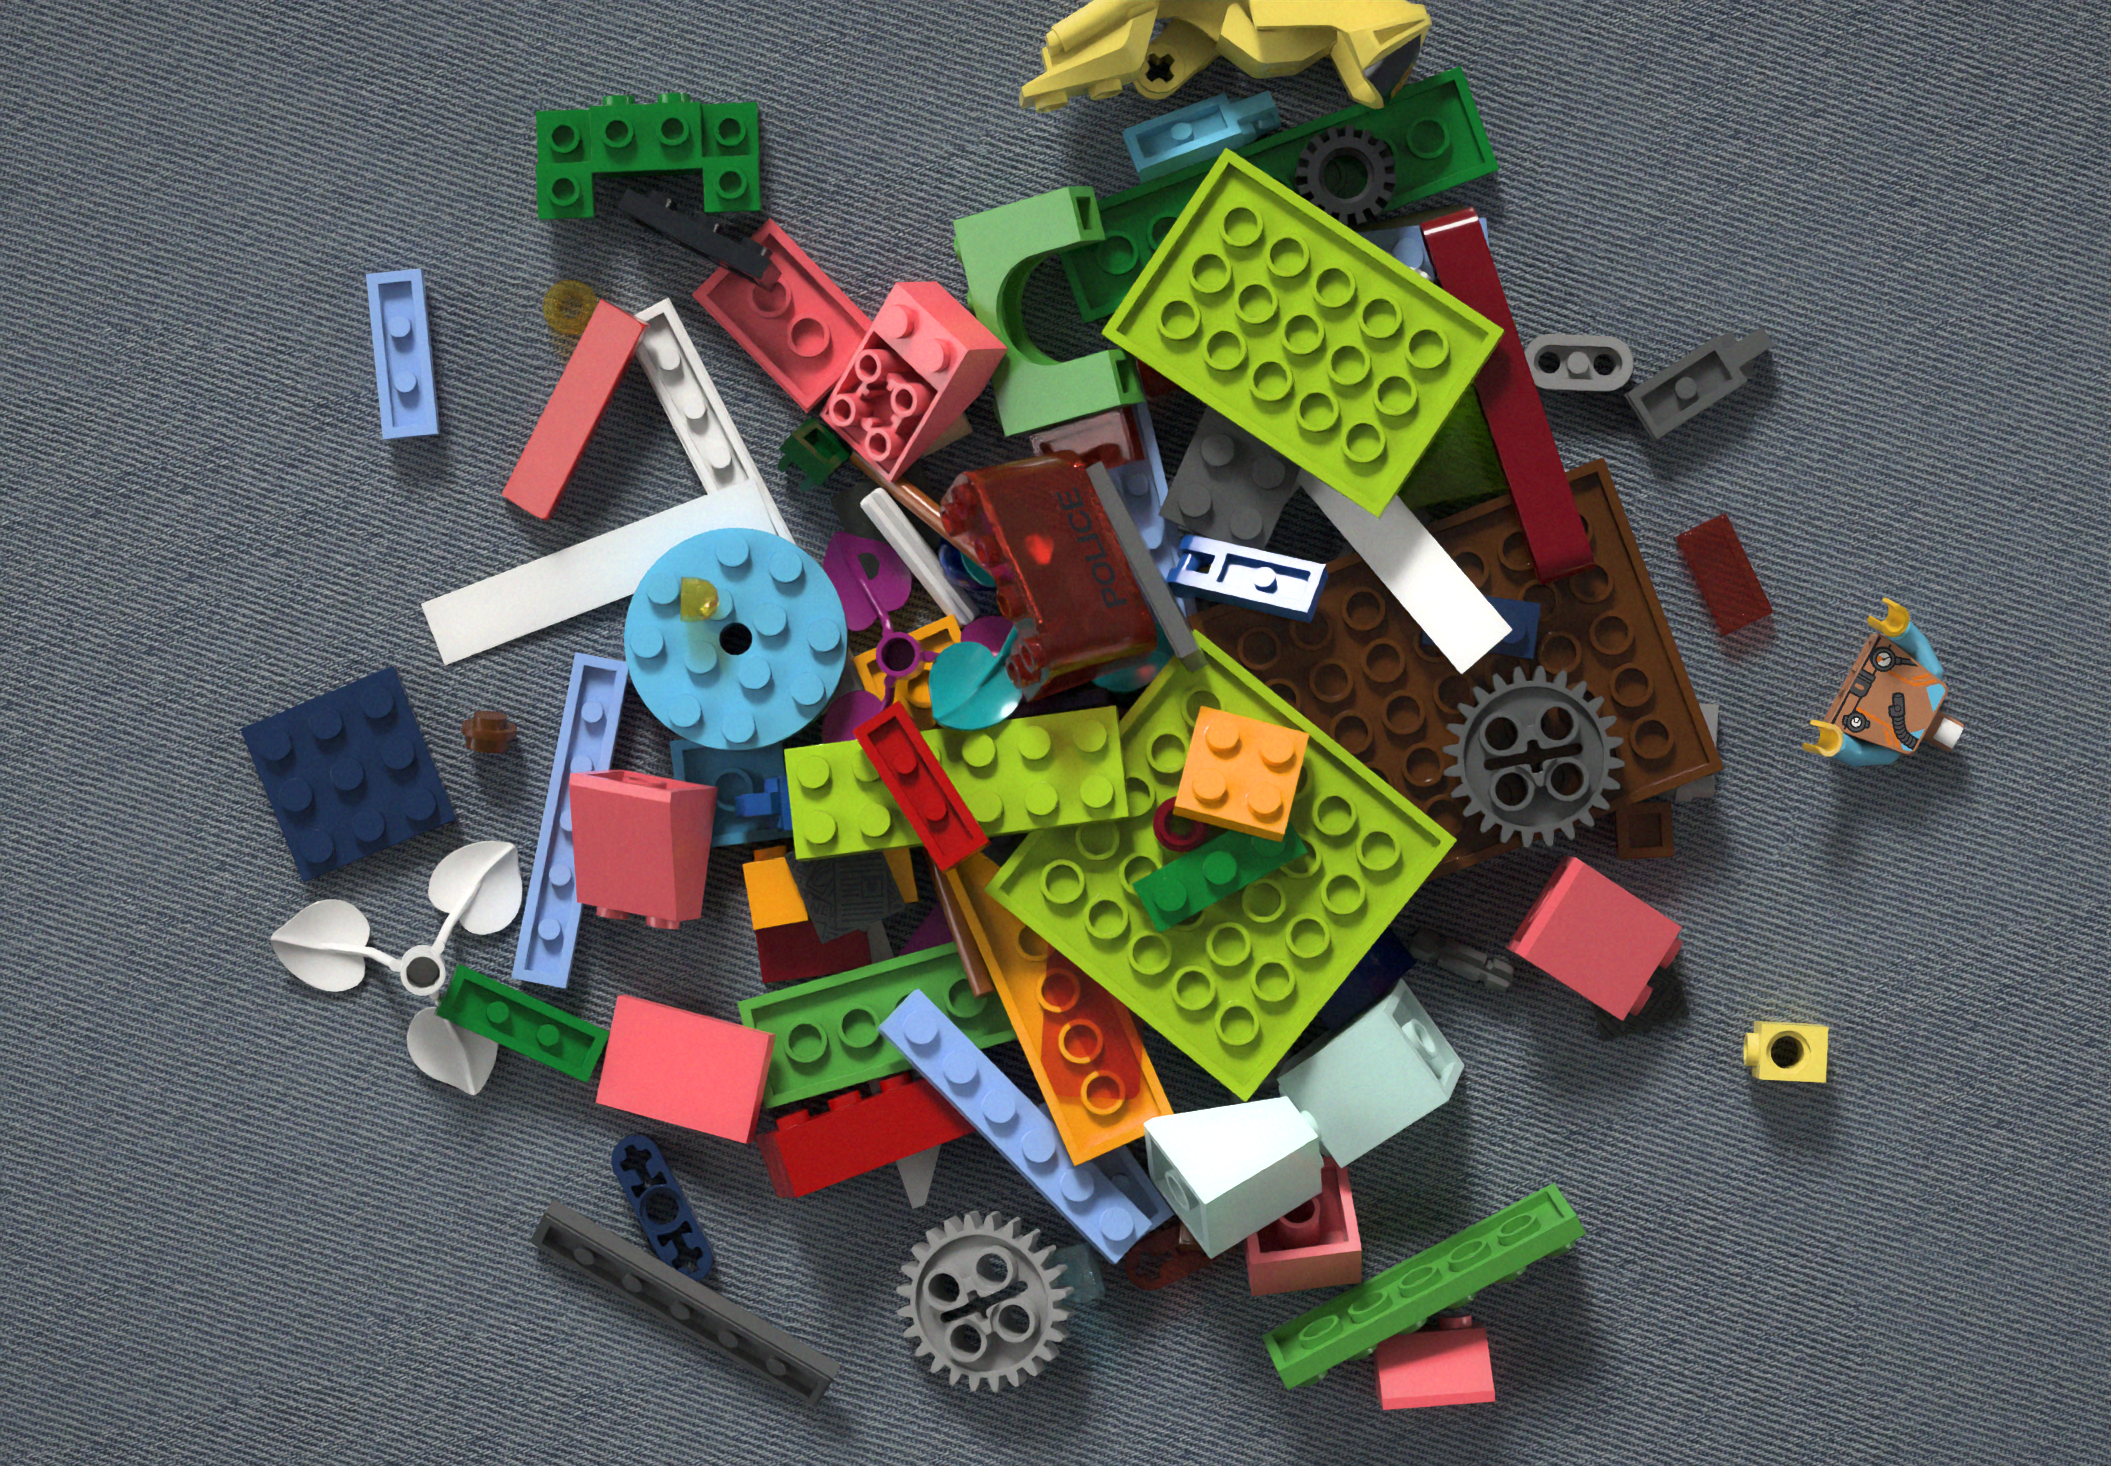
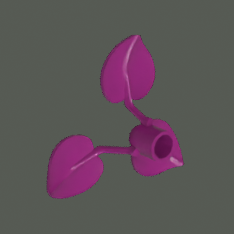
[822,531,1057,744]

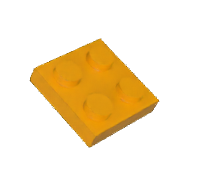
[1172,706,1309,843]

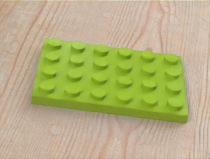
[1101,148,1506,520]

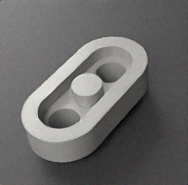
[1524,334,1633,393]

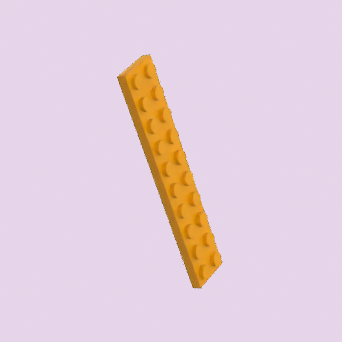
[852,614,1174,1167]

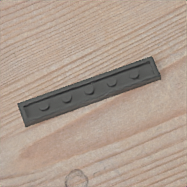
[530,1199,841,1407]

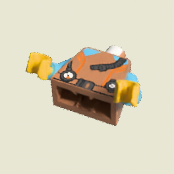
[1802,597,1964,767]

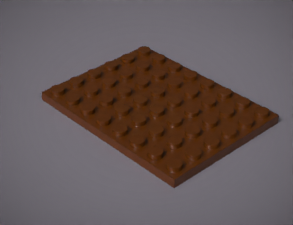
[1187,457,1724,885]

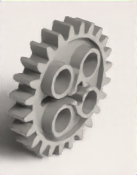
[896,1210,1075,1392]

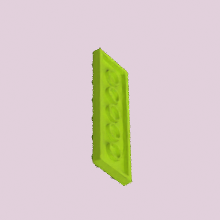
[784,706,1131,862]

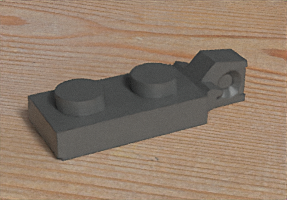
[1623,327,1774,442]

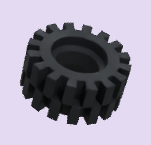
[1294,125,1397,229]

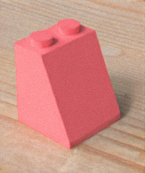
[569,769,719,929]
[1505,855,1683,1021]

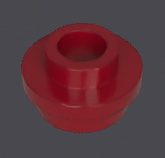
[1153,796,1209,852]

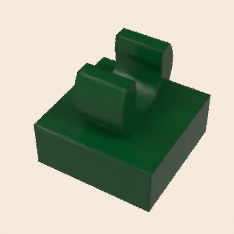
[778,416,852,492]

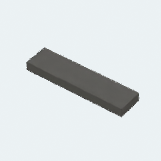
[1083,461,1209,673]

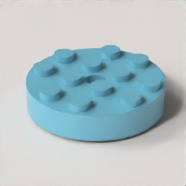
[624,528,849,752]

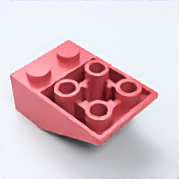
[819,281,1008,483]

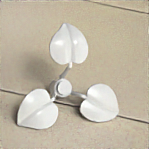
[270,841,523,1095]

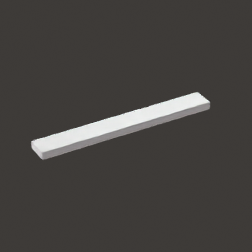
[634,298,866,715]

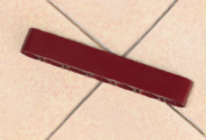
[1419,206,1595,586]

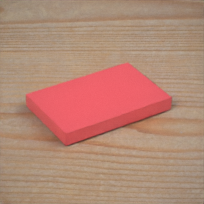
[692,218,873,414]
[595,994,776,1144]

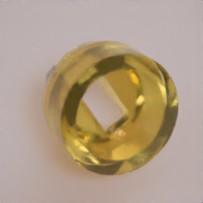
[680,577,719,622]

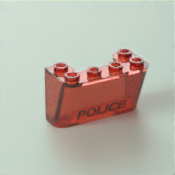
[939,448,1157,703]

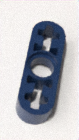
[611,1133,714,1282]

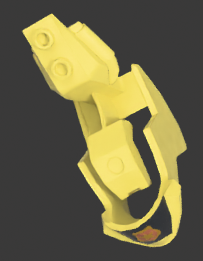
[1019,0,1432,113]

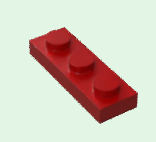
[852,700,992,874]

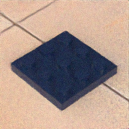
[240,666,459,882]

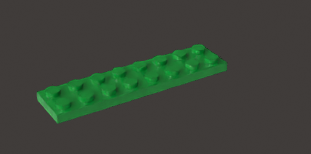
[1058,66,1499,325]

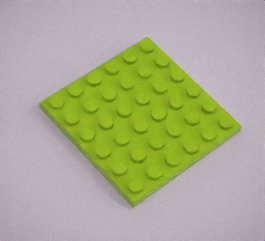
[984,629,1457,1102]

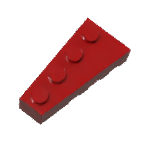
[755,1071,977,1198]

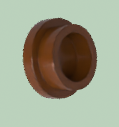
[461,711,517,753]

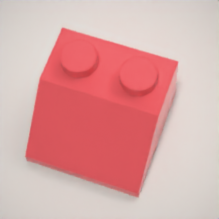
[1243,1156,1362,1297]
[1373,1314,1495,1410]

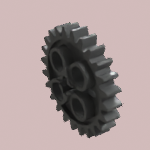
[1441,666,1625,848]

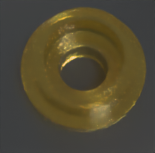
[543,280,598,335]

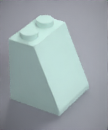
[1276,977,1464,1168]
[1143,1096,1324,1259]

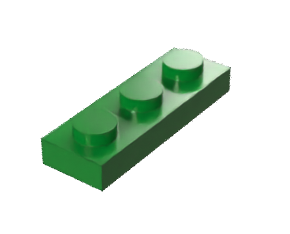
[1132,818,1307,933]
[434,964,610,1083]

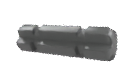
[1408,927,1515,993]

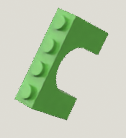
[953,186,1145,437]

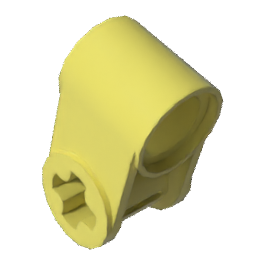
[1133,18,1221,100]

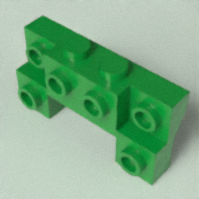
[536,93,762,223]

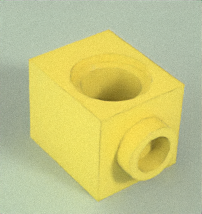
[1743,1021,1829,1083]

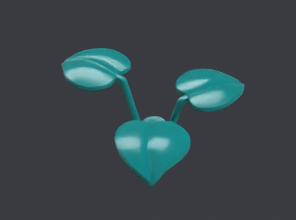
[928,485,1175,732]

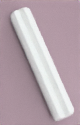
[860,487,980,629]

